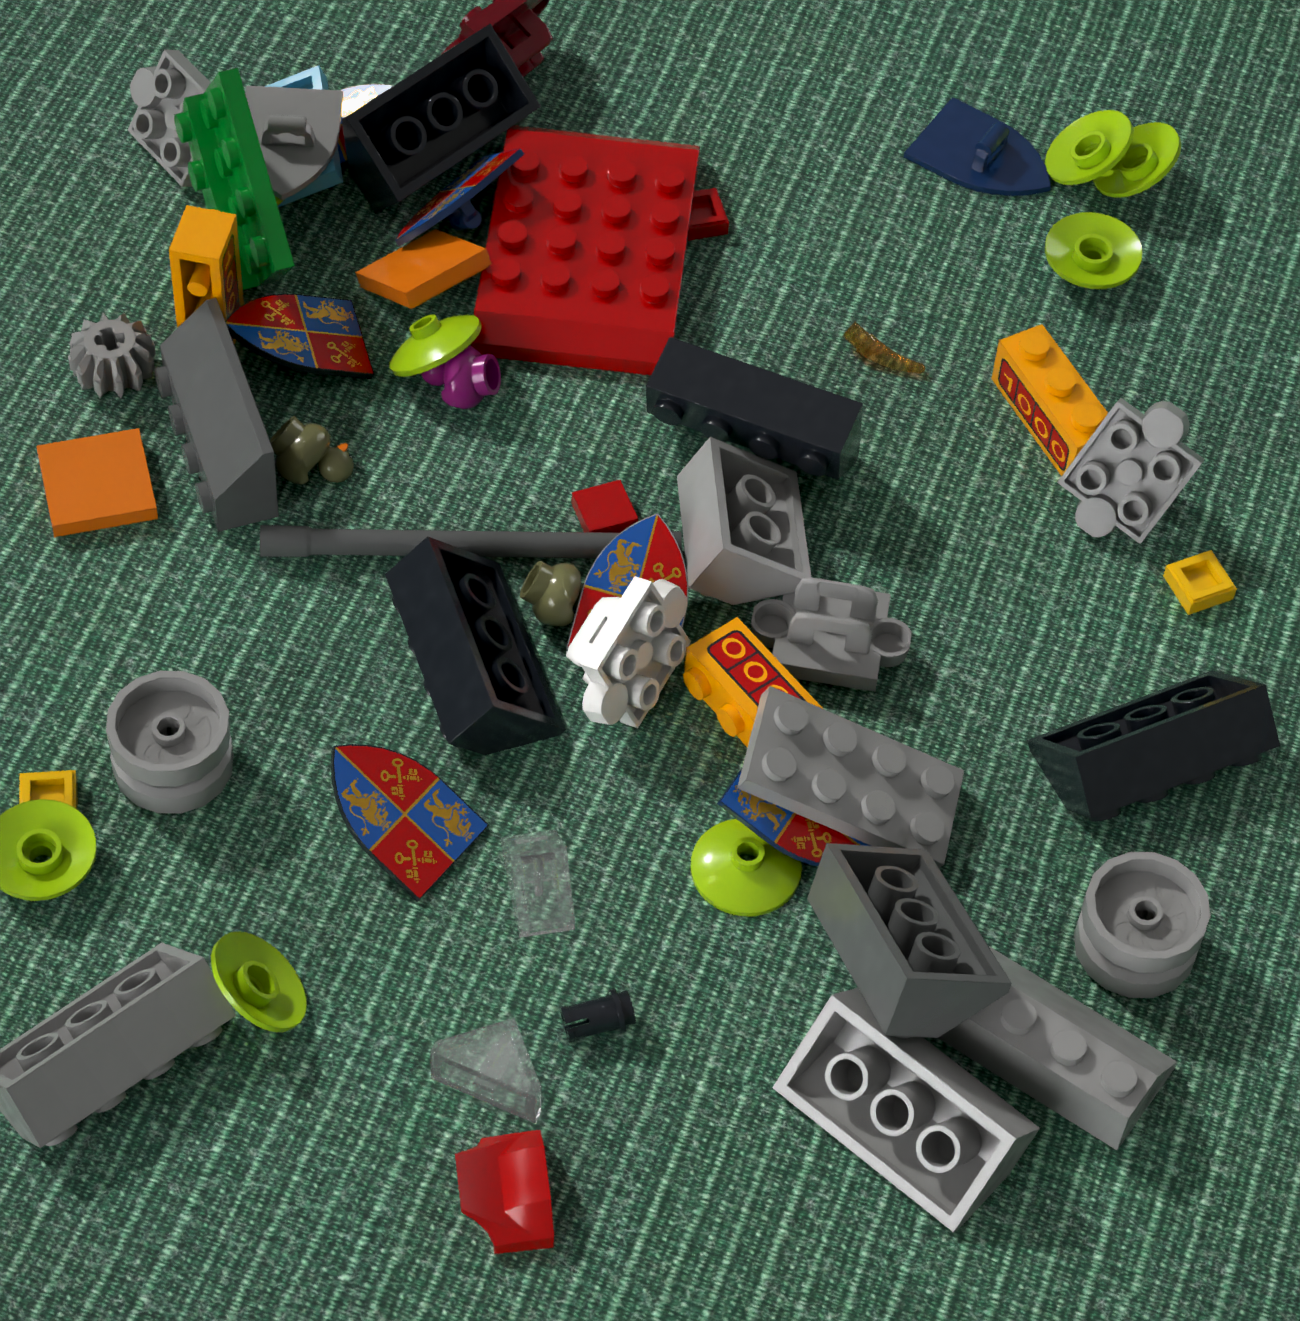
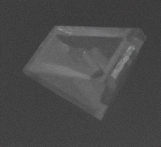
[500,829,575,938]
[430,1018,542,1124]

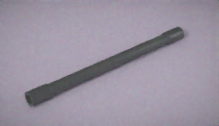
[260,525,682,559]

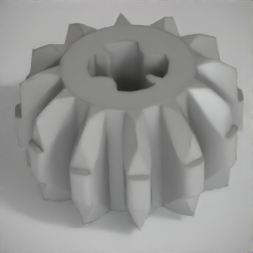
[68,313,156,398]

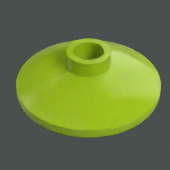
[1045,110,1134,185]
[1093,122,1181,198]
[1045,212,1143,289]
[389,314,482,377]
[0,799,97,901]
[690,819,802,917]
[211,931,307,1032]

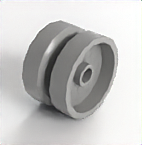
[106,671,234,814]
[1074,852,1211,998]

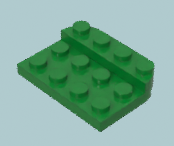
[174,68,295,290]

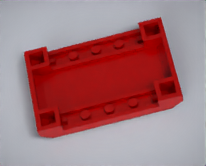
[471,125,700,375]

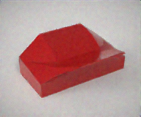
[455,1130,554,1254]

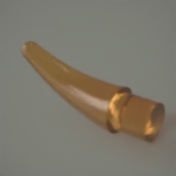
[842,322,925,374]

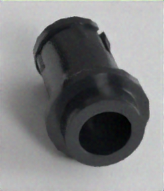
[560,988,636,1043]

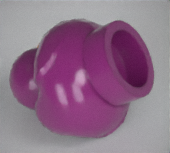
[420,346,501,409]

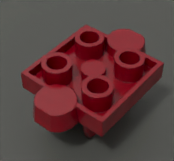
[441,0,553,77]

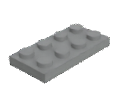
[737,686,964,868]

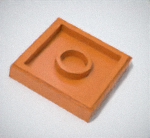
[355,229,491,309]
[36,428,158,537]

